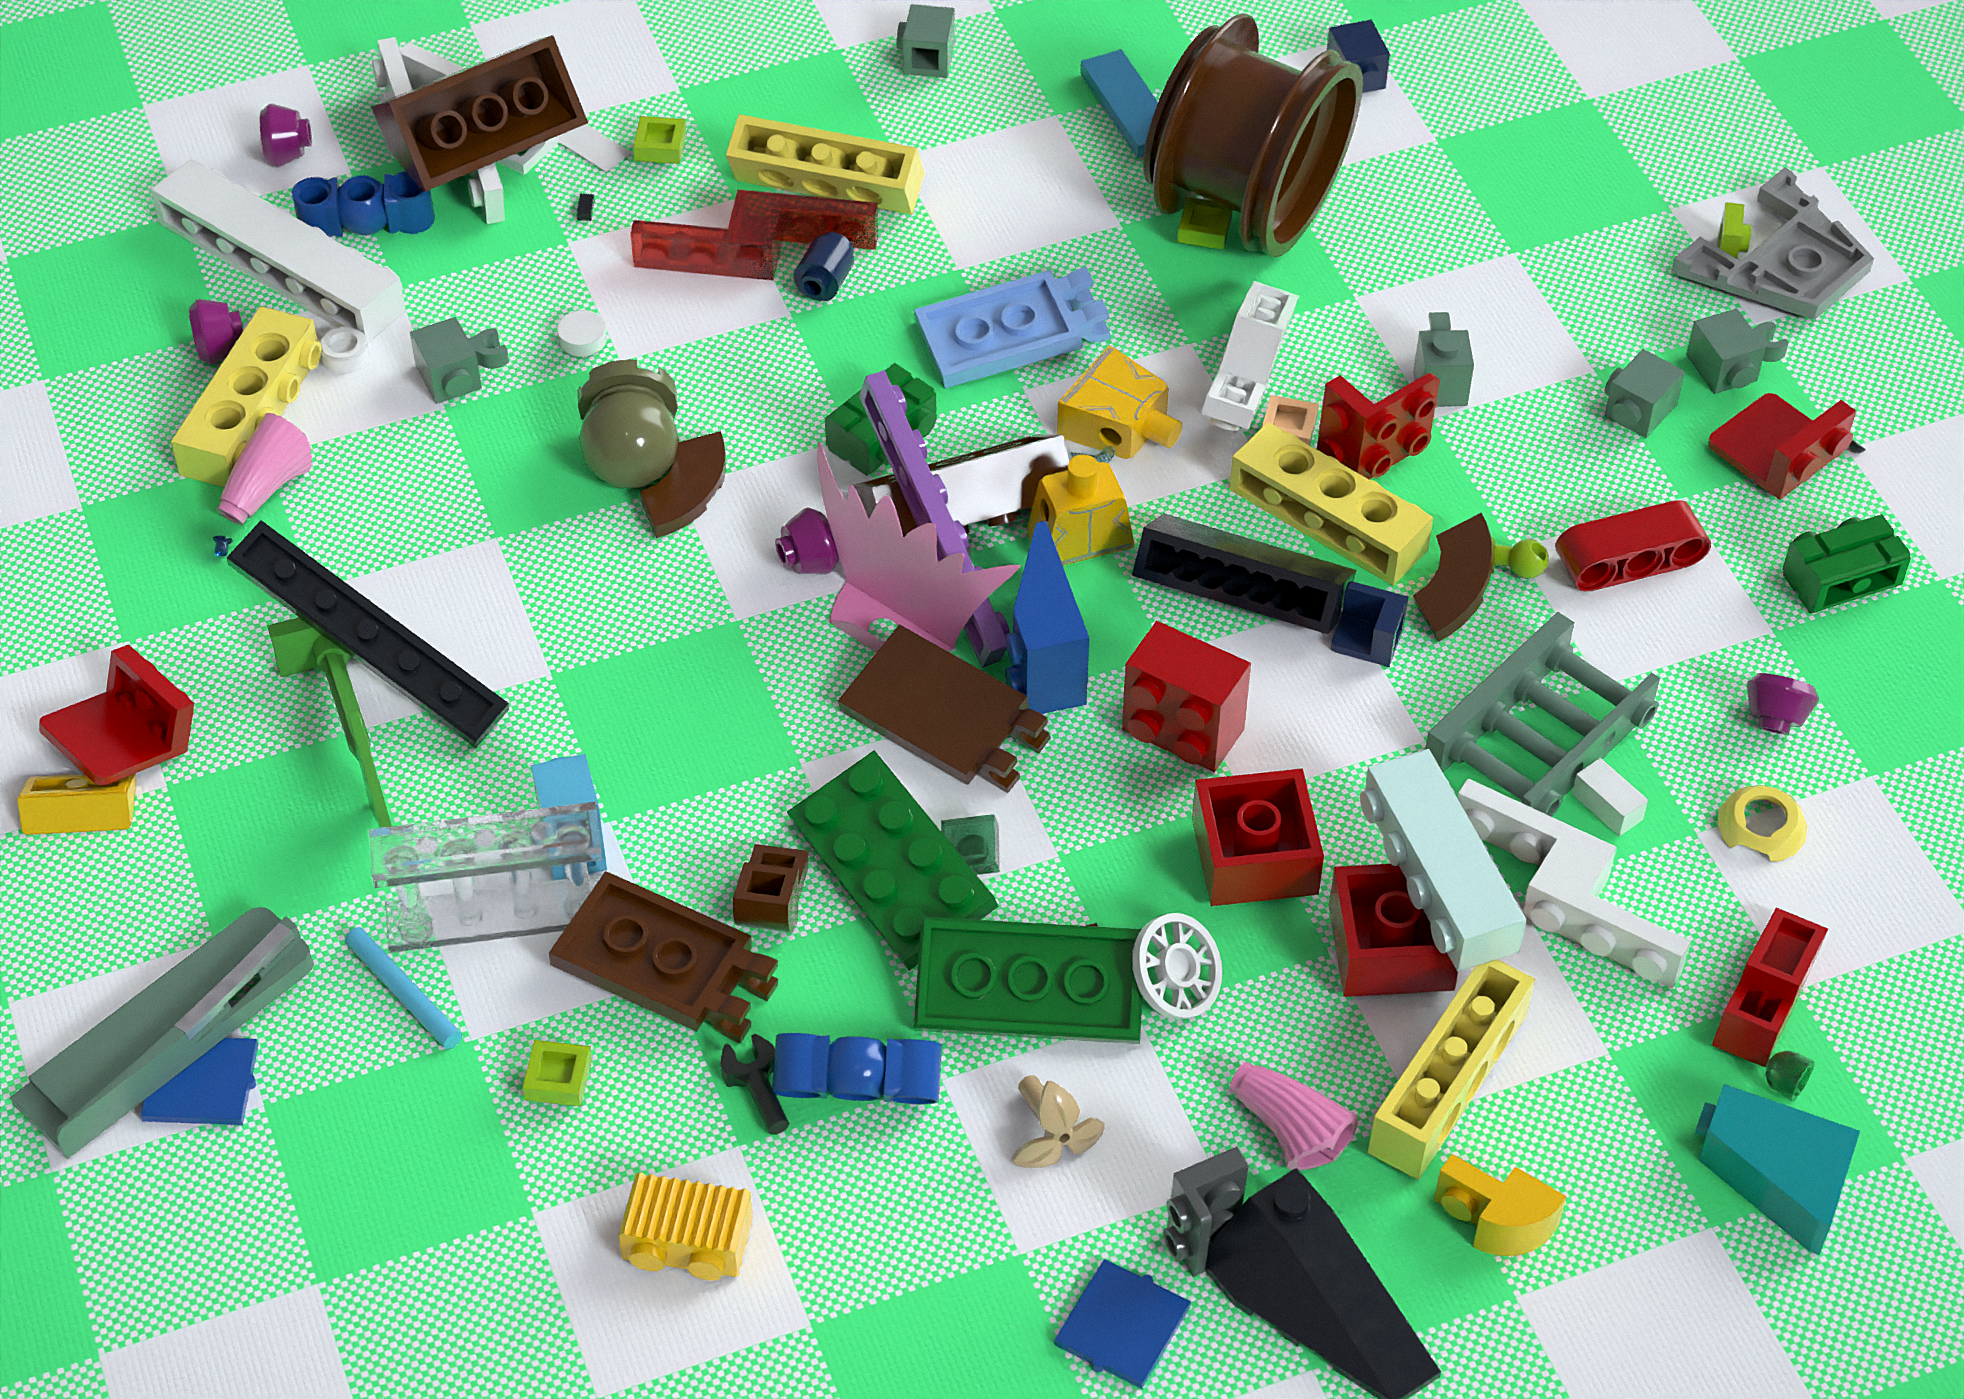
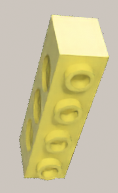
[726,114,925,215]
[171,306,322,487]
[1229,422,1433,586]
[1368,959,1535,1180]

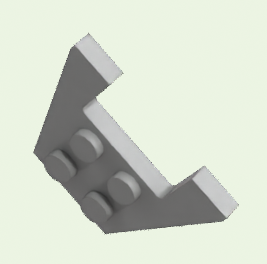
[1671,167,1874,320]

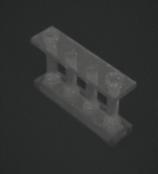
[369,802,603,953]

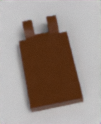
[838,624,1051,793]
[549,871,778,1044]

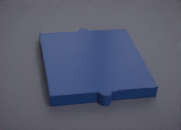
[141,1038,259,1125]
[1054,1259,1191,1389]

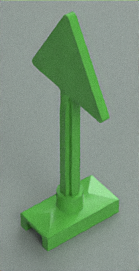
[267,599,393,833]

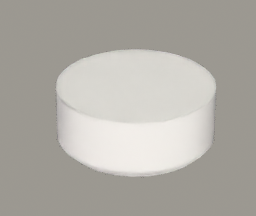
[557,310,607,357]
[319,327,370,373]

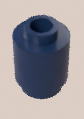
[793,232,854,301]

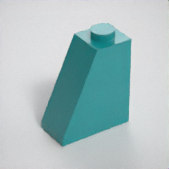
[1694,1084,1860,1255]

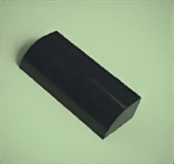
[1132,513,1357,634]

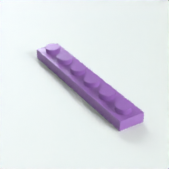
[859,370,1010,668]

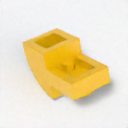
[1434,1154,1567,1256]

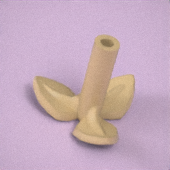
[1012,1075,1105,1168]

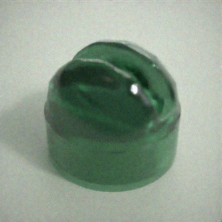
[1766,1050,1815,1102]

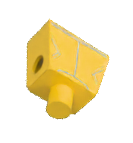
[1057,346,1183,459]
[1027,454,1134,565]

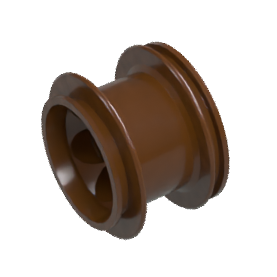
[1143,13,1363,257]

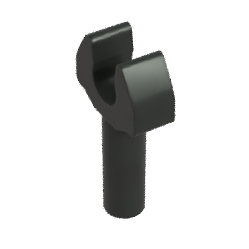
[721,1034,789,1135]

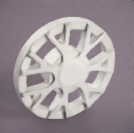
[1132,913,1222,1019]

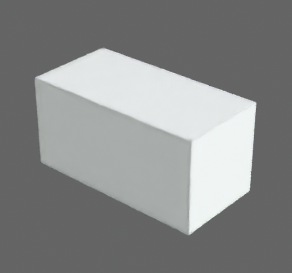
[1572,758,1648,837]

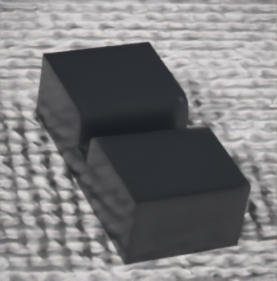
[577,194,595,221]

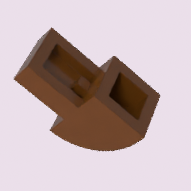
[733,844,809,933]

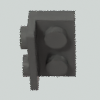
[1163,1146,1249,1277]

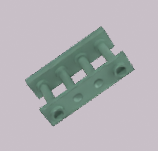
[1425,612,1660,817]

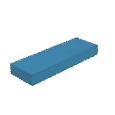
[1080,49,1158,158]

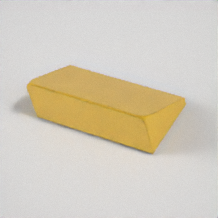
[17,773,137,835]

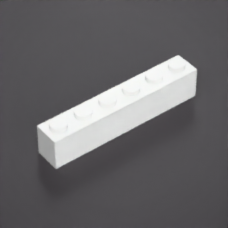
[151,158,406,343]

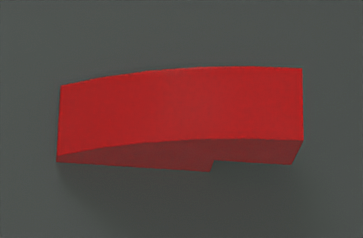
[1712,907,1829,1068]

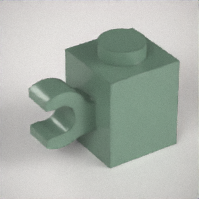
[1686,308,1789,394]
[1413,312,1474,407]
[410,317,509,404]

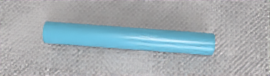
[345,927,462,1049]

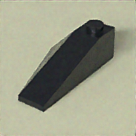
[1205,1168,1441,1399]

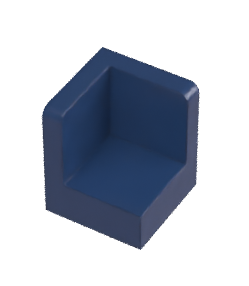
[1331,581,1408,667]

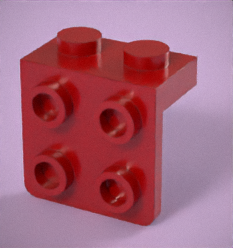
[1316,373,1440,479]
[1708,393,1856,500]
[38,644,194,785]

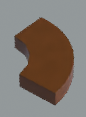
[640,431,726,538]
[1413,513,1495,642]

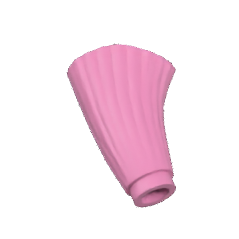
[216,413,312,525]
[1230,1062,1358,1171]

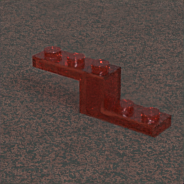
[630,190,879,281]

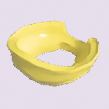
[1717,785,1808,862]

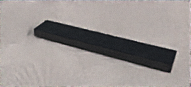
[227,520,509,748]

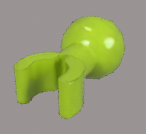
[1492,537,1549,579]

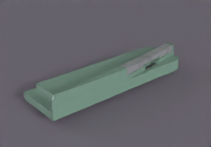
[9,907,314,1159]

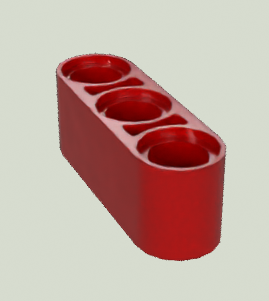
[1555,500,1711,592]

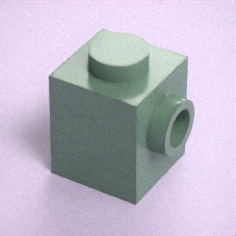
[897,4,955,78]
[1604,349,1685,438]

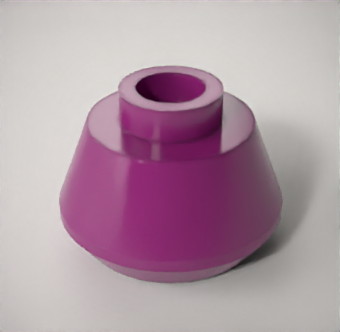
[259,103,312,167]
[188,299,244,365]
[775,507,839,575]
[1747,673,1819,735]

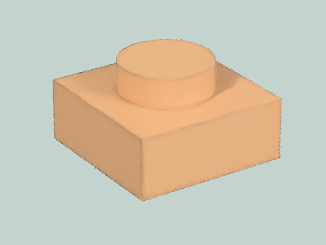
[1262,395,1319,445]

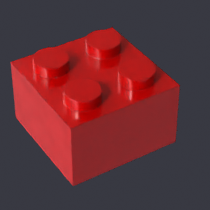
[1122,621,1251,772]
[1192,768,1324,906]
[1329,864,1458,997]

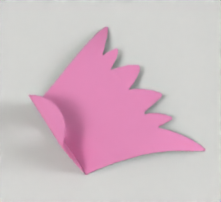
[817,442,1021,653]

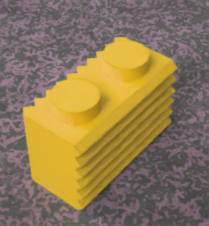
[618,1172,753,1281]

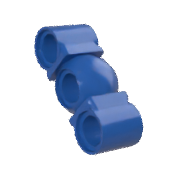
[292,171,435,237]
[772,1033,942,1105]

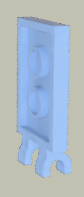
[914,267,1110,389]

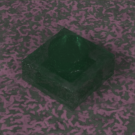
[941,814,1000,875]

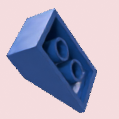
[1005,521,1090,714]

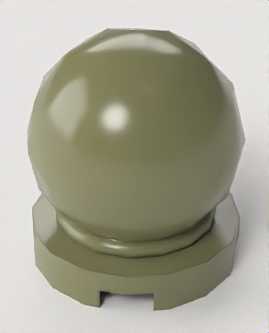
[578,359,679,488]

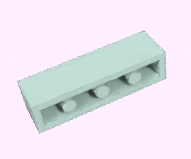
[1360,749,1527,972]

